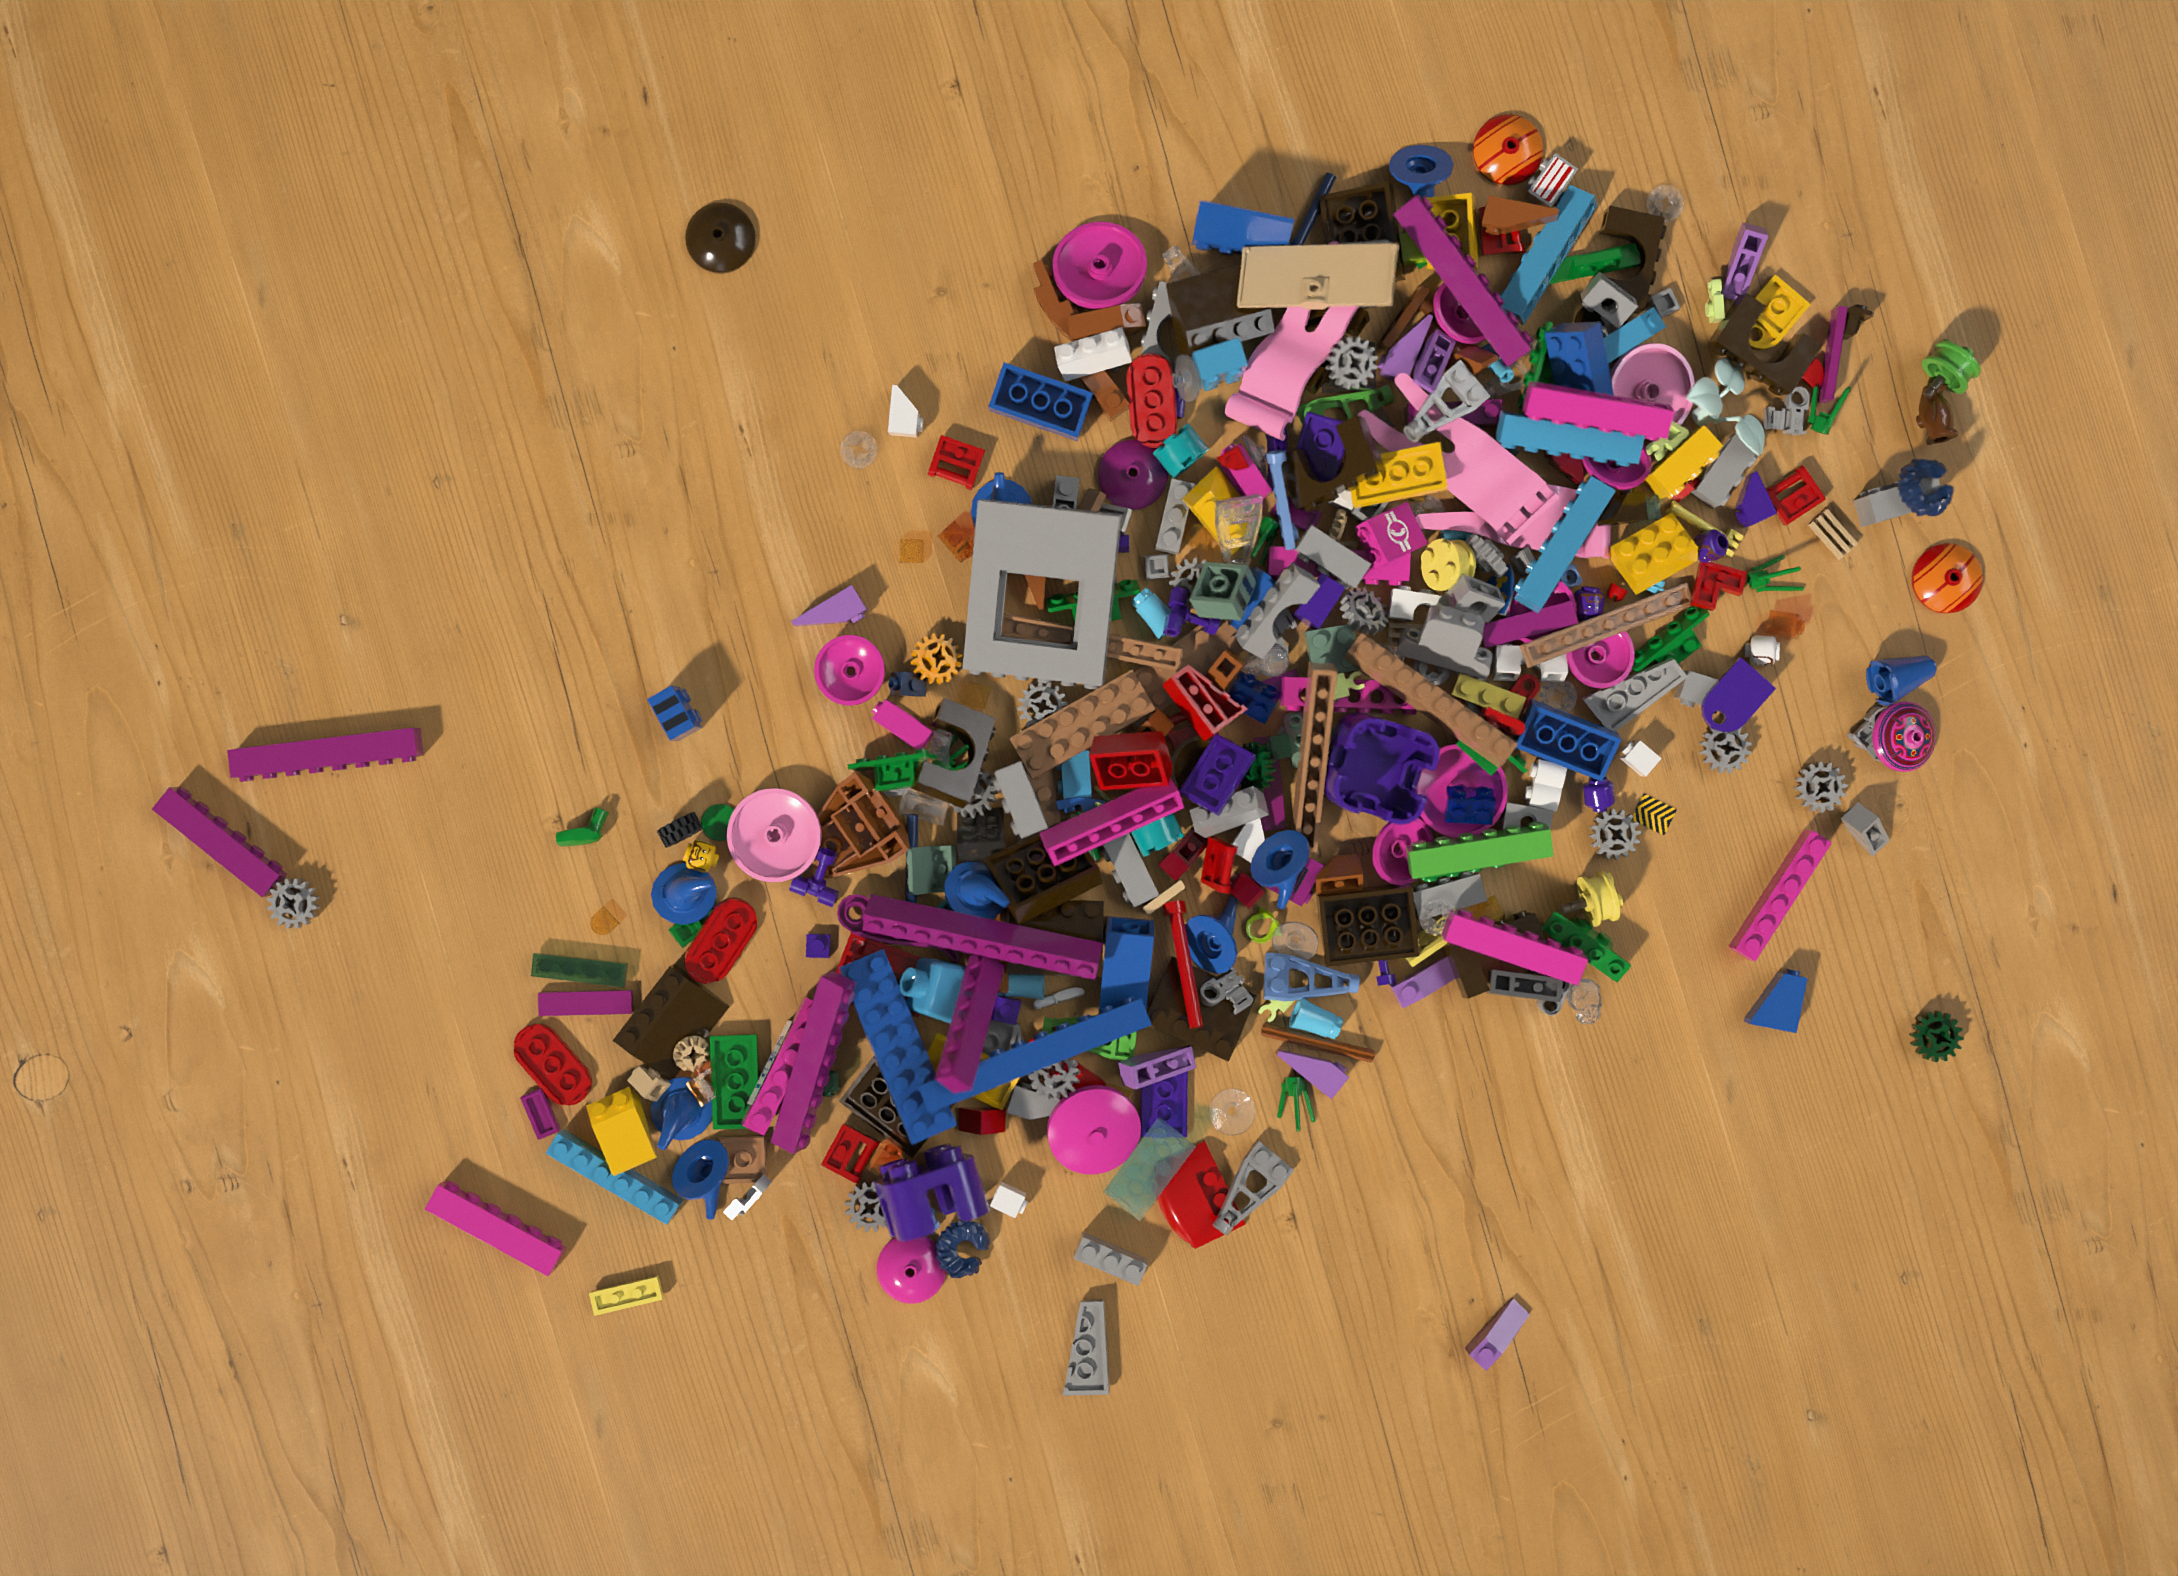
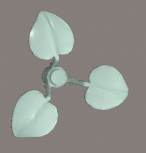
[1686,357,1765,456]

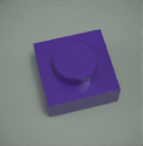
[806,934,831,958]

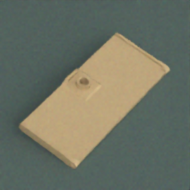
[1237,243,1399,309]

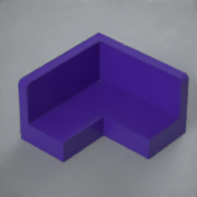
[1292,573,1345,630]

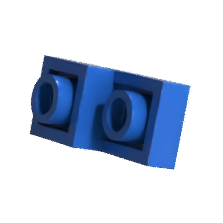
[1056,797,1107,813]

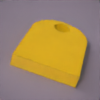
[1749,275,1811,350]

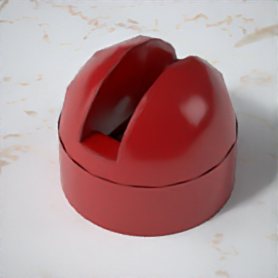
[1607,582,1628,602]

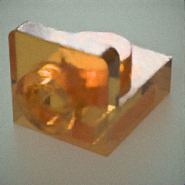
[937,521,974,563]
[1766,610,1805,640]
[686,1066,716,1107]
[866,1143,901,1178]

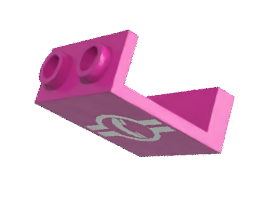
[1354,502,1428,570]

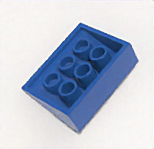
[1192,200,1294,256]

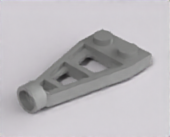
[1404,360,1490,442]
[1212,1140,1294,1236]

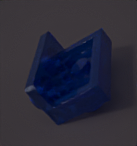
[1228,671,1281,724]
[1444,785,1496,825]

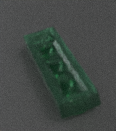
[531,952,628,987]

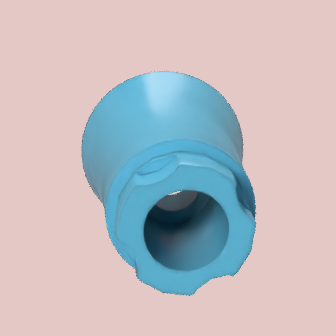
[1131,587,1171,640]
[997,975,1045,1000]
[1289,998,1343,1039]

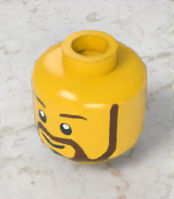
[683,840,719,873]

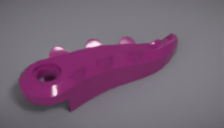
[837,894,960,963]

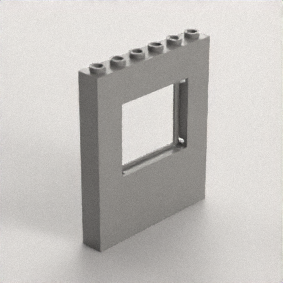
[962,498,1122,689]

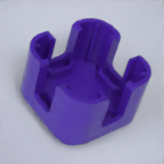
[1324,713,1439,825]
[874,1143,990,1241]

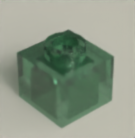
[1265,734,1293,760]
[822,1071,841,1096]

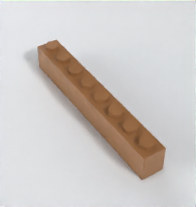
[1344,633,1518,768]
[1291,662,1337,852]

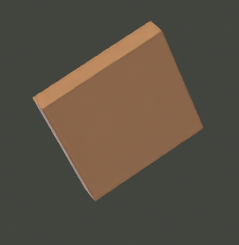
[719,1135,768,1184]

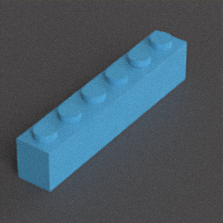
[1499,185,1597,325]
[1495,411,1645,467]
[1514,476,1616,613]
[545,1129,684,1225]

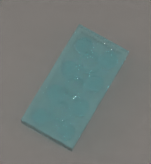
[1104,1117,1196,1221]

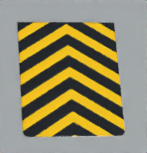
[1632,793,1677,835]

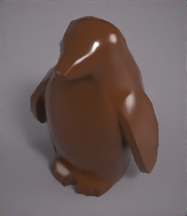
[1916,383,1958,445]

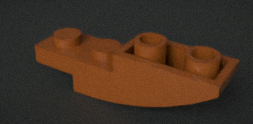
[1033,260,1079,342]

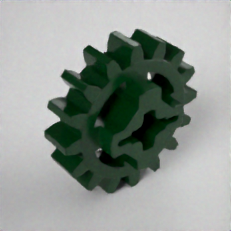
[1240,742,1276,792]
[1909,1011,1964,1062]

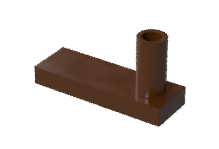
[1377,285,1439,351]

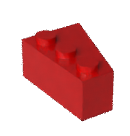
[1162,665,1248,742]

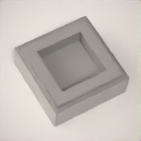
[1650,287,1681,318]
[1510,547,1535,577]
[1144,554,1170,580]

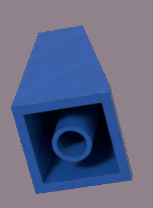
[1099,916,1154,1010]

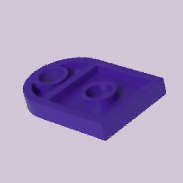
[1701,657,1776,732]

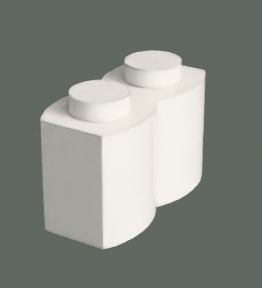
[1524,759,1567,811]

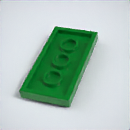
[710,1034,759,1130]

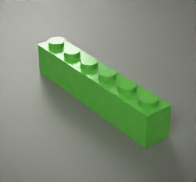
[1406,822,1554,879]

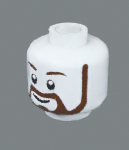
[1745,635,1780,666]

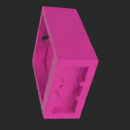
[1218,443,1272,508]
[872,699,935,750]

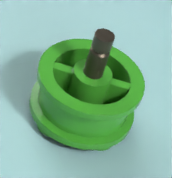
[1922,339,1981,399]

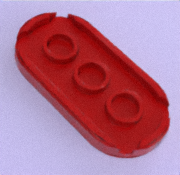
[1127,353,1178,448]
[684,898,757,984]
[513,1024,592,1106]

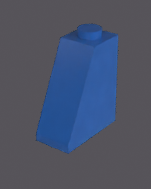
[1744,969,1808,1033]

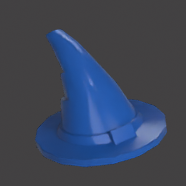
[1389,145,1453,198]
[971,472,1032,527]
[1250,830,1310,909]
[944,861,1010,920]
[651,863,717,925]
[1185,896,1238,974]
[650,1076,712,1150]
[672,1140,730,1220]

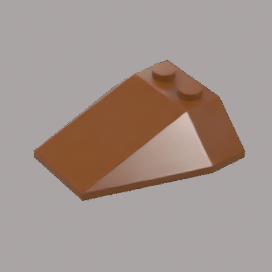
[814,771,910,879]

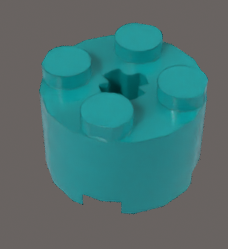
[1153,423,1209,478]
[1131,813,1184,857]

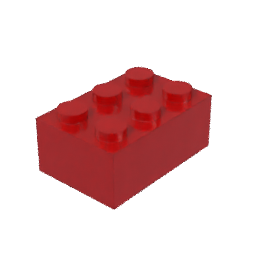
[1089,731,1173,790]

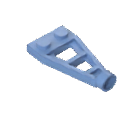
[1266,450,1299,550]
[1263,952,1359,1002]

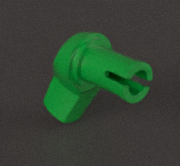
[556,807,609,847]

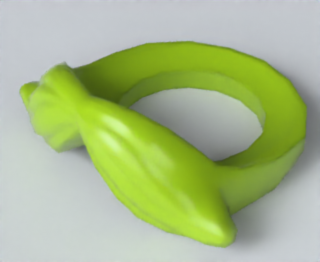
[1245,906,1281,943]

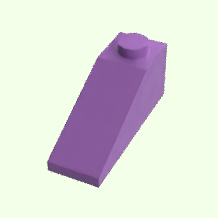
[1721,222,1768,301]
[1377,314,1433,382]
[1413,329,1456,393]
[791,585,868,627]
[1389,956,1455,1008]
[1118,1045,1196,1089]
[1275,1049,1349,1099]
[1465,1297,1530,1371]

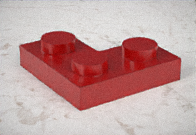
[1690,561,1747,611]

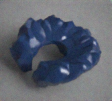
[1897,458,1954,517]
[936,1220,990,1278]

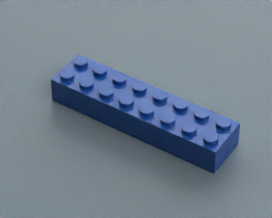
[839,949,957,1145]

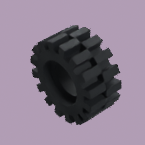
[657,812,703,848]

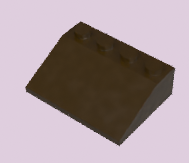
[1319,181,1406,282]
[1165,263,1275,355]
[984,818,1102,925]
[1316,884,1419,967]
[1008,900,1104,977]
[1146,956,1257,1062]
[613,964,730,1079]
[839,1056,956,1158]

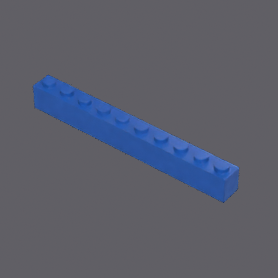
[918,996,1152,1114]

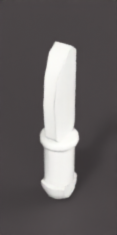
[1033,987,1085,1009]

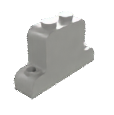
[1396,605,1492,680]

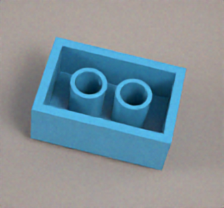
[1190,338,1248,392]

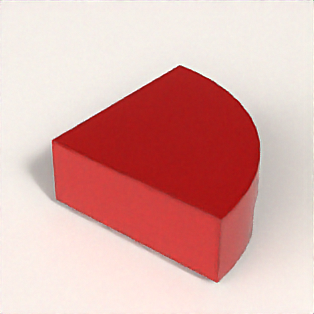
[1801,358,1824,390]
[1217,446,1250,471]
[1672,477,1701,503]

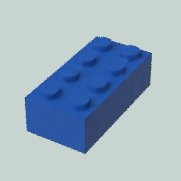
[1545,322,1614,395]
[988,362,1093,442]
[1513,699,1622,781]

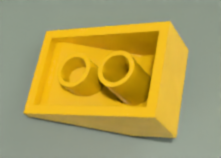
[586,1087,657,1176]

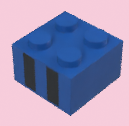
[647,685,703,741]

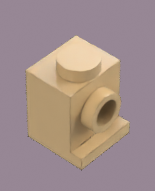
[627,1065,671,1102]

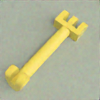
[1665,501,1744,557]

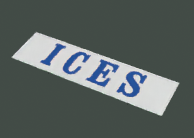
[747,1021,793,1105]

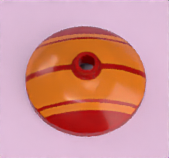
[1473,114,1543,186]
[1911,543,1983,614]

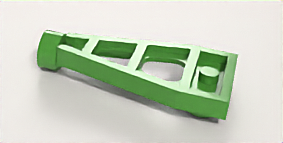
[1296,384,1395,427]
[1042,1015,1137,1061]

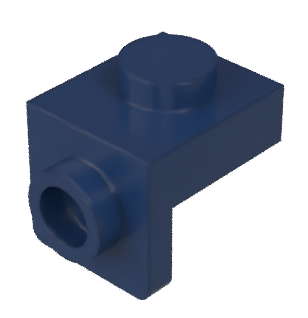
[888,672,926,697]

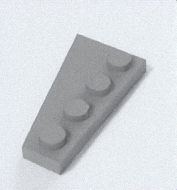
[1582,657,1687,732]
[1063,1299,1110,1396]

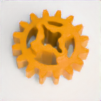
[911,633,962,685]

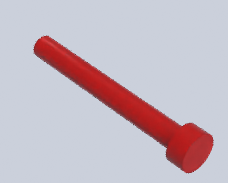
[1162,900,1204,1029]

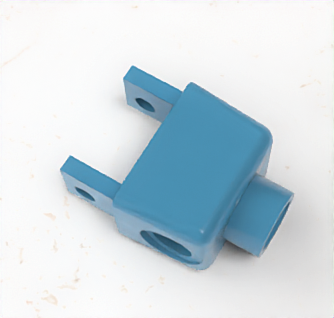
[900,957,966,1023]

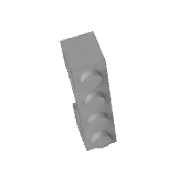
[1137,281,1173,365]
[1234,562,1320,659]

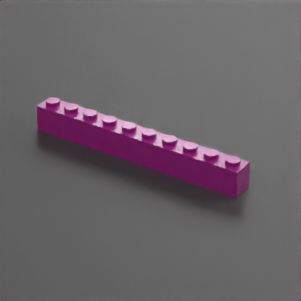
[863,894,1103,980]

